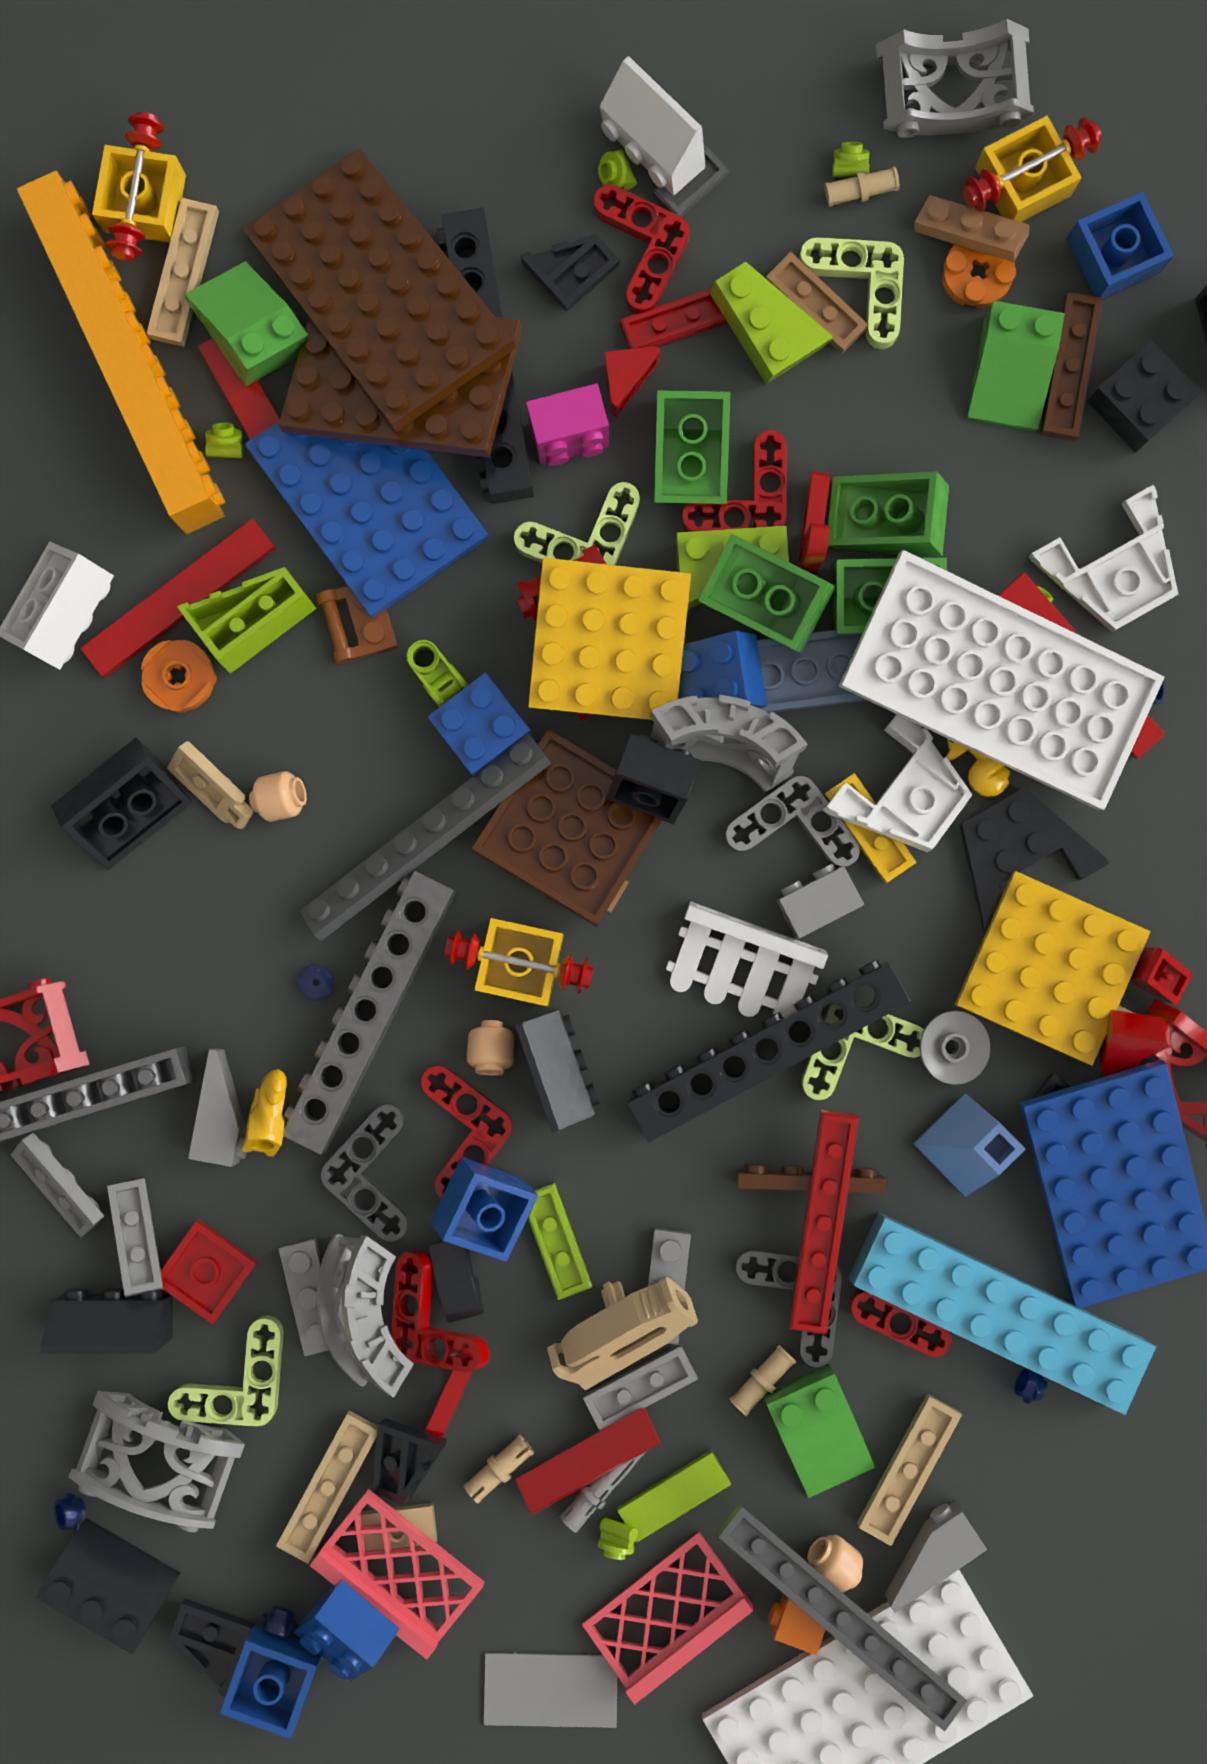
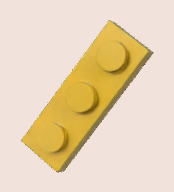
[823,773,917,884]

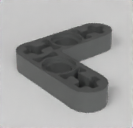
[321,1103,409,1242]
[735,1248,842,1368]

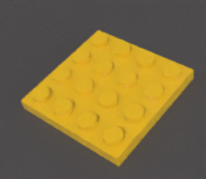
[528,558,691,720]
[954,871,1151,1066]

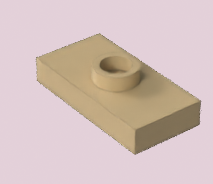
[361,1503,437,1551]

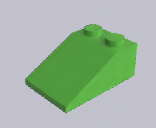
[184,261,309,387]
[966,300,1065,432]
[654,390,731,504]
[828,471,949,557]
[698,534,835,653]
[764,1364,875,1498]

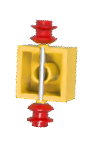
[92,111,186,261]
[963,115,1102,222]
[444,918,594,1006]

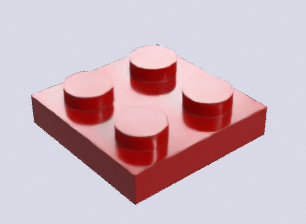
[161,1219,258,1325]

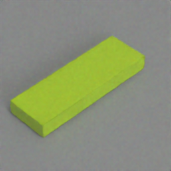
[528,1182,593,1300]
[617,1449,731,1543]

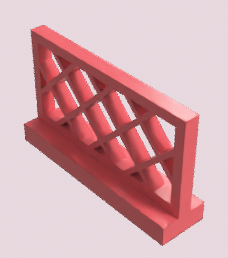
[309,1489,485,1660]
[582,1531,754,1705]

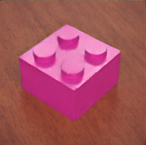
[526,383,609,466]

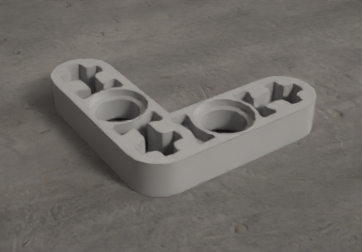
[725,776,860,868]

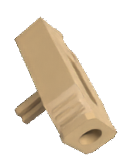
[547,1277,698,1390]

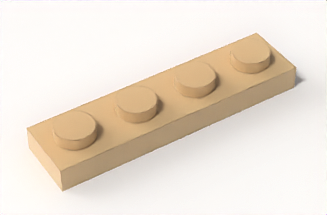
[146,198,219,347]
[857,1393,962,1546]
[276,1410,378,1564]

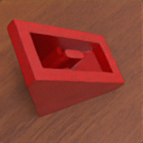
[605,346,661,417]
[1129,947,1193,1006]
[1099,1010,1171,1077]

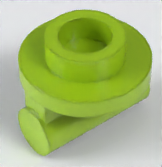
[832,142,870,178]
[598,150,637,190]
[205,423,244,459]
[597,1517,638,1560]

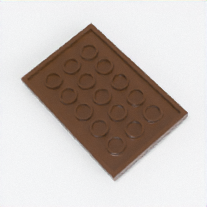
[278,317,523,458]

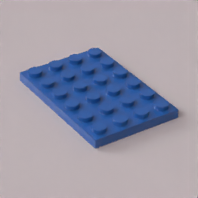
[245,421,489,620]
[1020,1059,1207,1308]

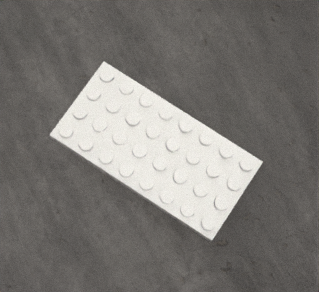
[839,550,1164,811]
[702,1570,1033,1764]

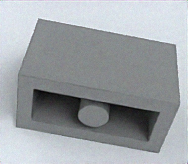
[776,864,864,939]

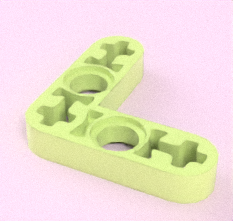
[799,237,904,349]
[514,482,640,565]
[801,1002,924,1100]
[168,1315,284,1426]

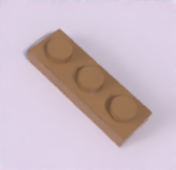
[914,195,1030,262]
[766,252,869,354]

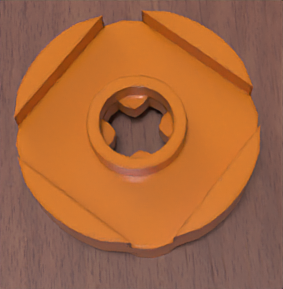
[942,244,1016,309]
[141,640,217,714]

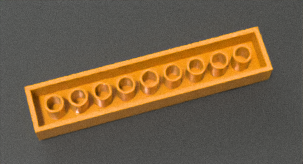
[16,170,226,534]

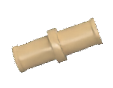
[824,166,900,207]
[729,1345,797,1417]
[463,1434,534,1504]

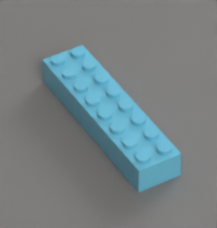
[848,1212,1156,1415]

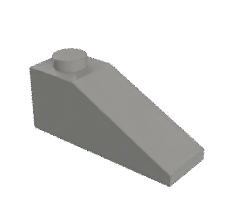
[188,1048,247,1167]
[885,1501,987,1613]

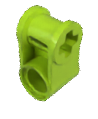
[407,640,468,707]

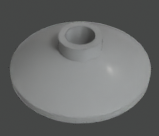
[920,1011,990,1084]

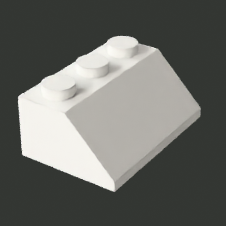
[600,56,705,195]
[0,541,114,670]

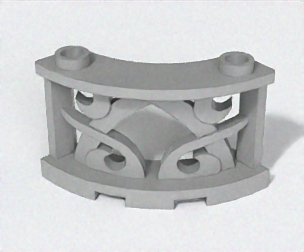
[876,19,1034,138]
[650,695,808,791]
[316,1234,414,1398]
[68,1391,245,1532]

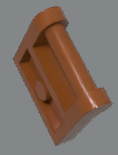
[316,586,398,665]

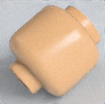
[249,771,307,822]
[466,1020,515,1076]
[807,1535,863,1593]

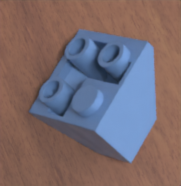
[913,1093,1025,1197]

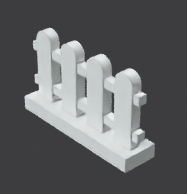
[666,901,828,1027]

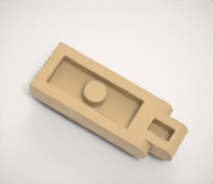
[167,741,253,829]

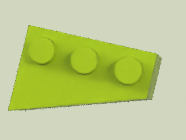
[709,262,833,384]
[675,526,789,611]
[177,567,317,674]

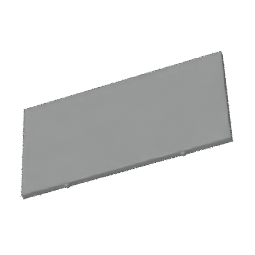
[484,1652,617,1728]

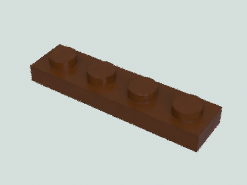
[1040,292,1103,441]
[736,1164,887,1194]

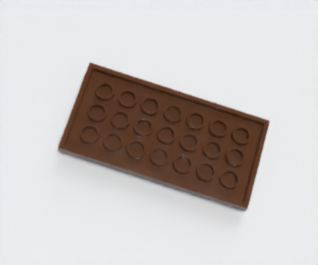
[243,148,517,432]

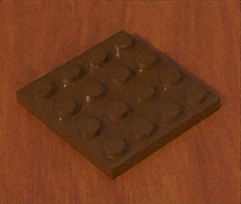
[472,729,662,928]

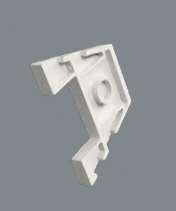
[1029,485,1178,632]
[823,714,972,852]

